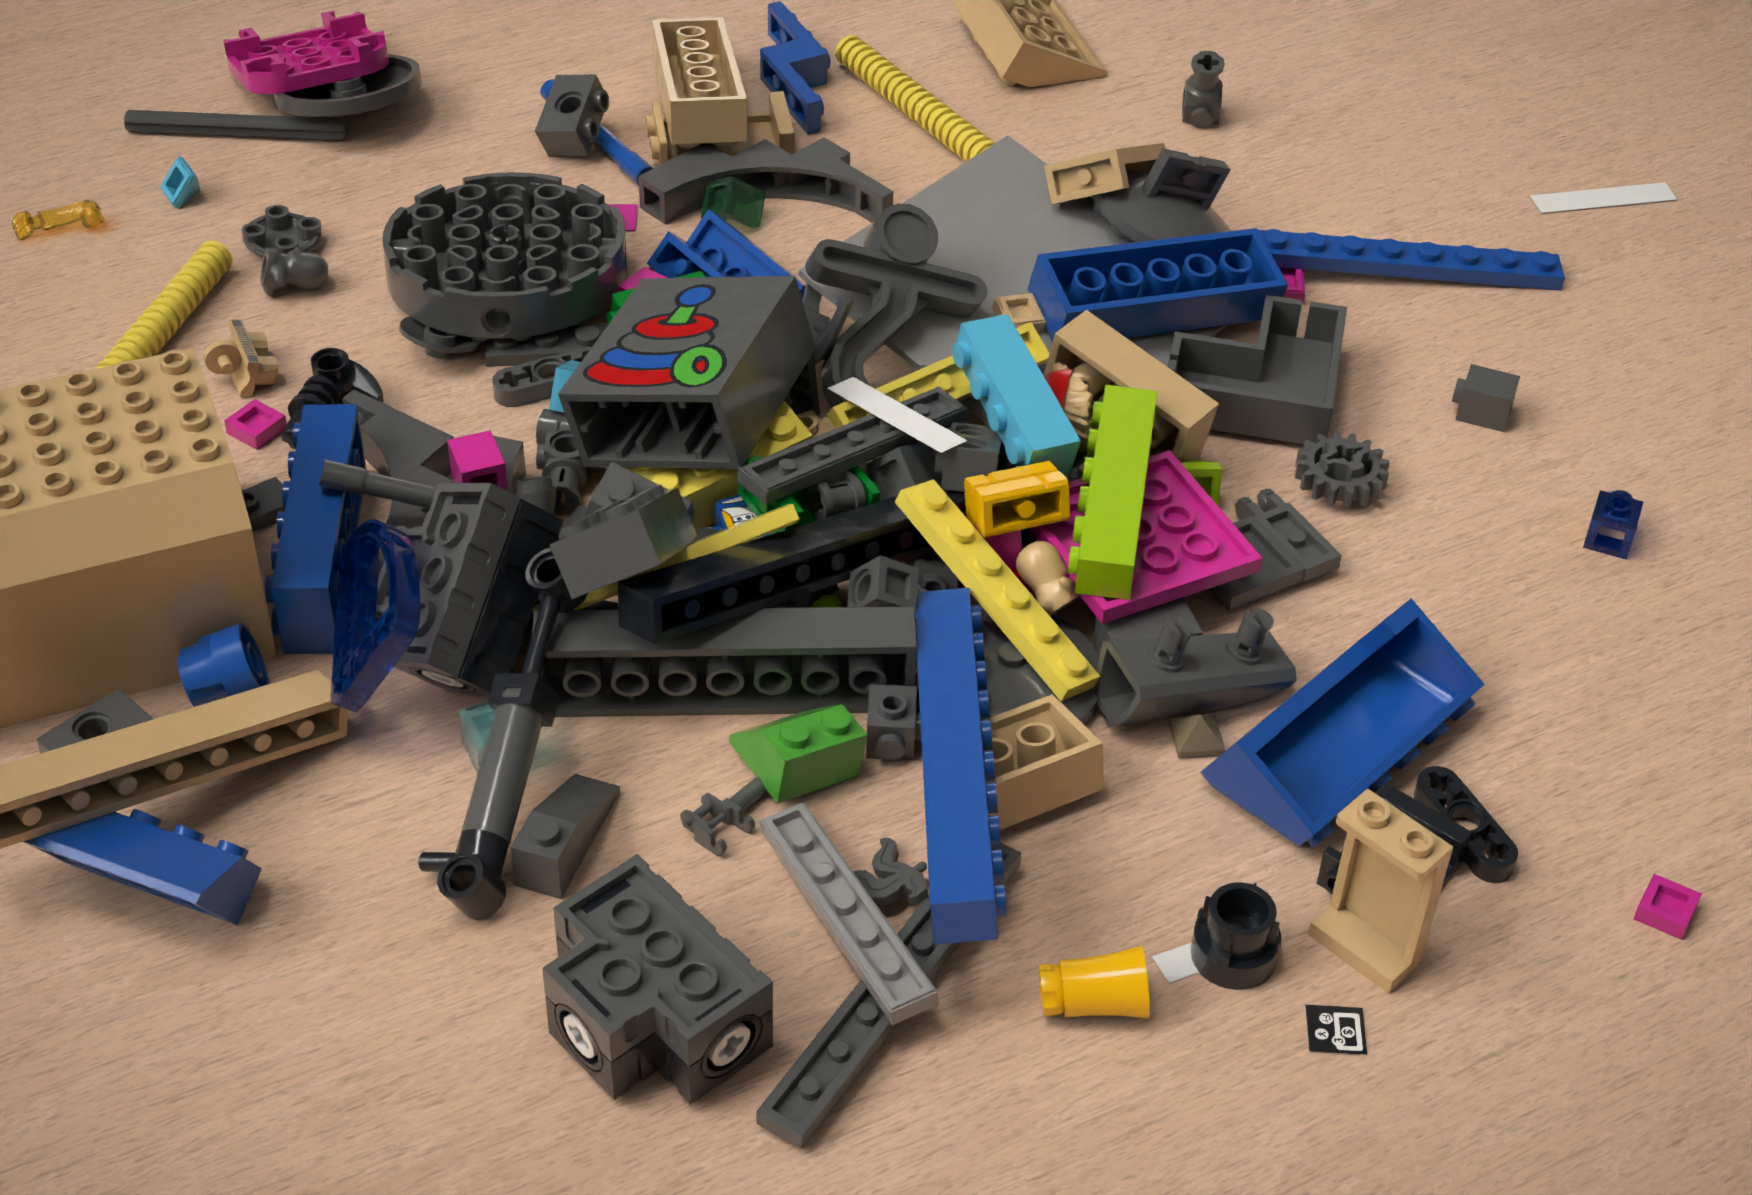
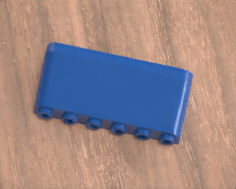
[1200,598,1485,847]

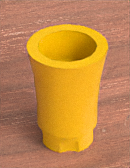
[1038,945,1150,1019]

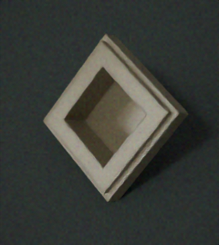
[1169,715,1225,758]

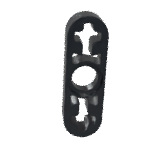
[1414,766,1518,883]

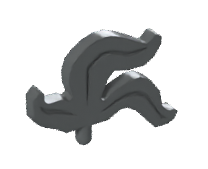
[853,838,928,905]

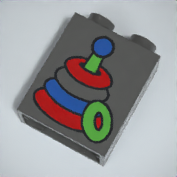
[558,276,816,469]

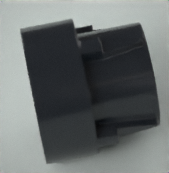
[1191,882,1281,990]

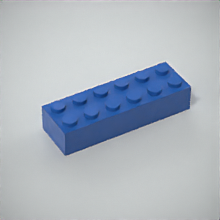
[1027,228,1288,341]
[265,404,367,654]

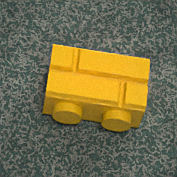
[964,461,1070,538]

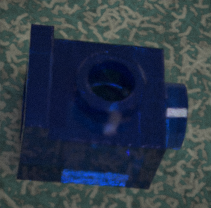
[1583,490,1644,560]

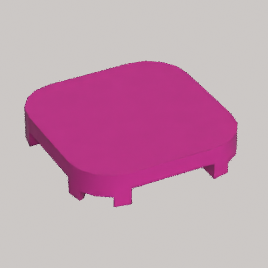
[223,11,390,94]

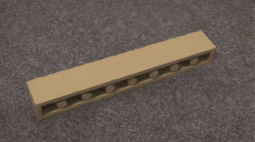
[0,670,348,849]

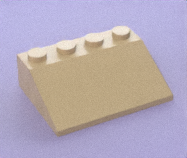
[953,0,1107,88]

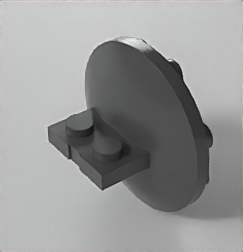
[1093,148,1231,243]

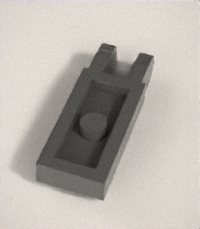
[1234,488,1342,582]

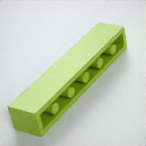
[1068,385,1157,600]

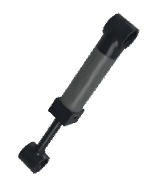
[418,548,588,920]

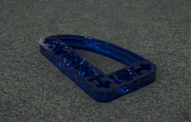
[330,519,420,712]

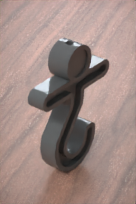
[805,203,988,409]

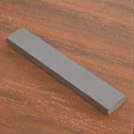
[760,802,939,1025]

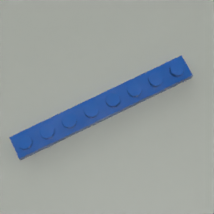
[1257,229,1565,290]

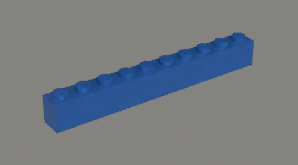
[915,588,1007,945]

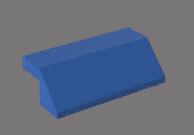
[647,209,805,298]

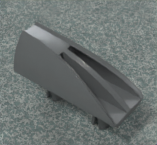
[1095,608,1297,727]

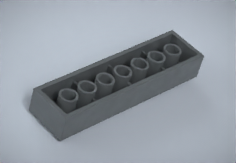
[532,607,917,717]

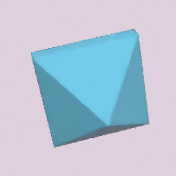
[160,156,200,209]

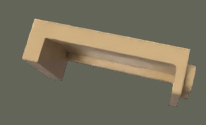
[645,91,794,165]
[1044,143,1165,204]
[1308,789,1453,994]

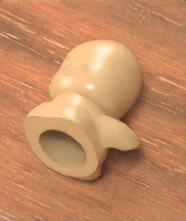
[1016,541,1081,617]

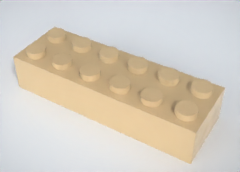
[652,17,747,148]

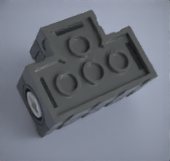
[366,483,564,696]
[542,854,773,1105]

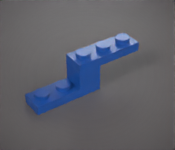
[760,1,831,135]

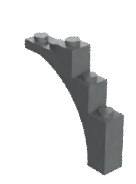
[638,137,894,224]

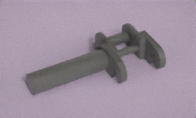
[680,777,768,856]

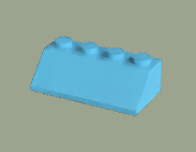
[952,314,1081,479]

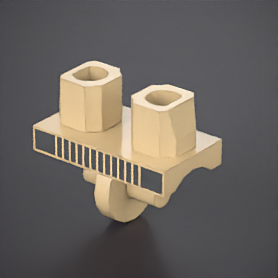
[203,319,279,397]

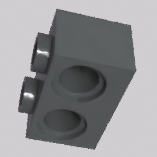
[935,422,1003,492]

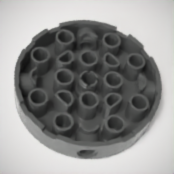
[382,172,627,341]

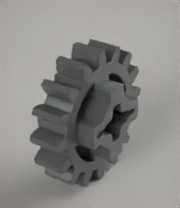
[1294,432,1390,508]

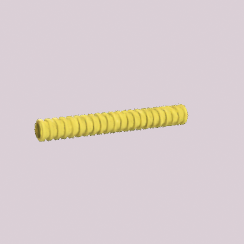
[835,34,995,162]
[94,241,233,369]

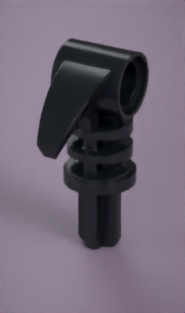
[281,348,384,449]

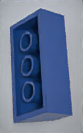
[23,809,262,925]

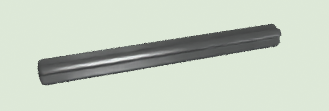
[124,110,347,141]

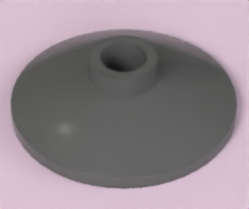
[399,316,481,359]

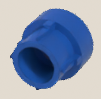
[177,622,270,707]

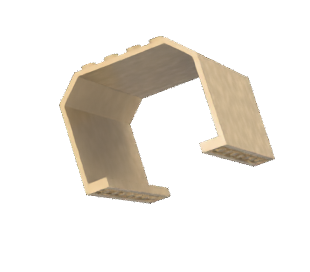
[0,347,277,728]

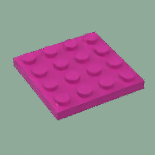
[1028,450,1263,624]

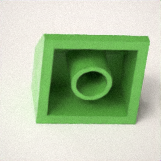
[729,704,868,803]

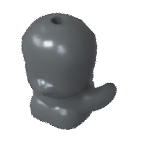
[260,247,328,297]

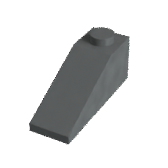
[511,774,620,899]

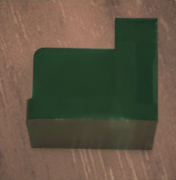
[700,176,766,228]

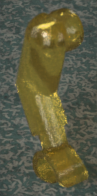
[12,200,104,241]

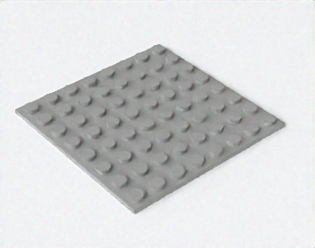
[798,135,1229,426]

